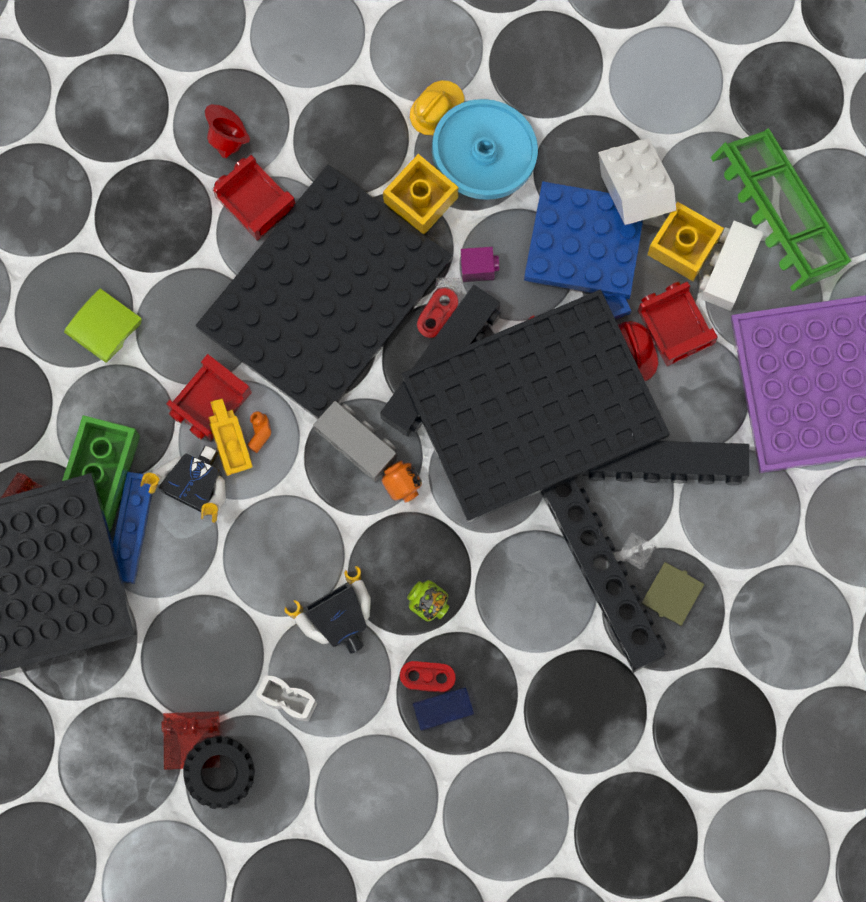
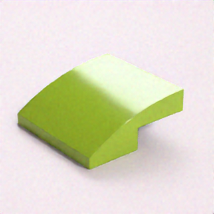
[64,288,142,363]

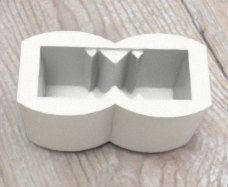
[256,676,317,721]

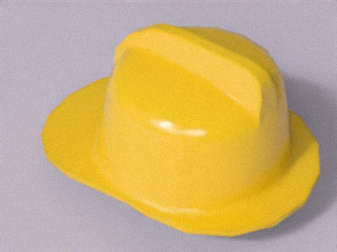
[410,80,464,135]

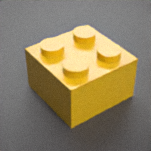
[383,154,458,235]
[647,201,724,281]

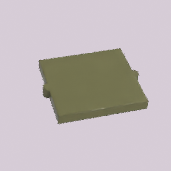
[641,562,705,626]

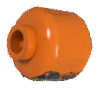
[382,460,422,503]

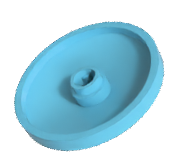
[432,99,538,200]

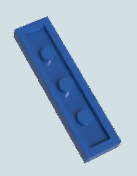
[113,472,152,584]

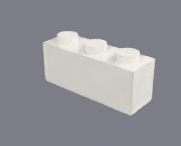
[700,221,764,311]

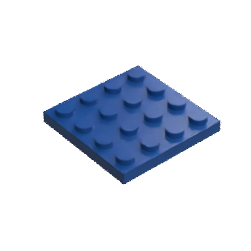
[524,181,643,299]

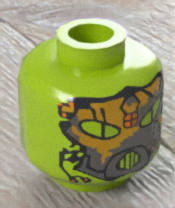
[407,580,449,622]

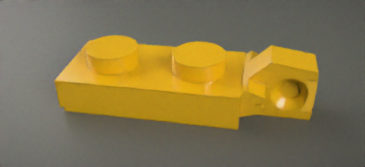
[209,399,253,476]

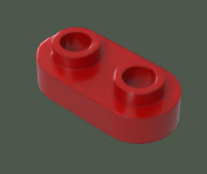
[417,287,458,338]
[400,661,455,693]

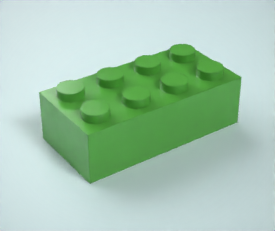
[62,415,140,533]

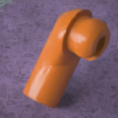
[247,411,271,453]

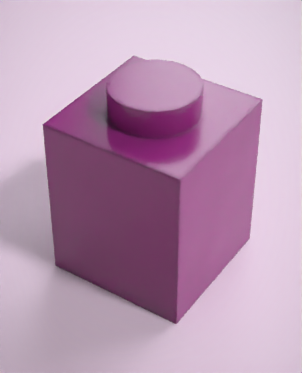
[460,247,499,282]

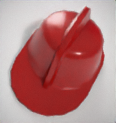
[204,104,250,158]
[618,321,658,381]

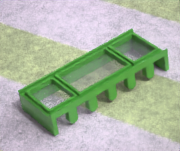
[710,128,851,291]

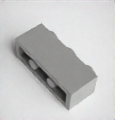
[313,401,397,483]

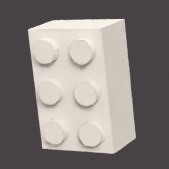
[598,138,676,225]

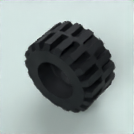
[183,735,255,809]

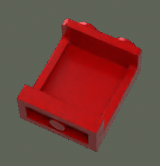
[213,155,295,241]
[638,282,718,367]
[166,354,252,442]

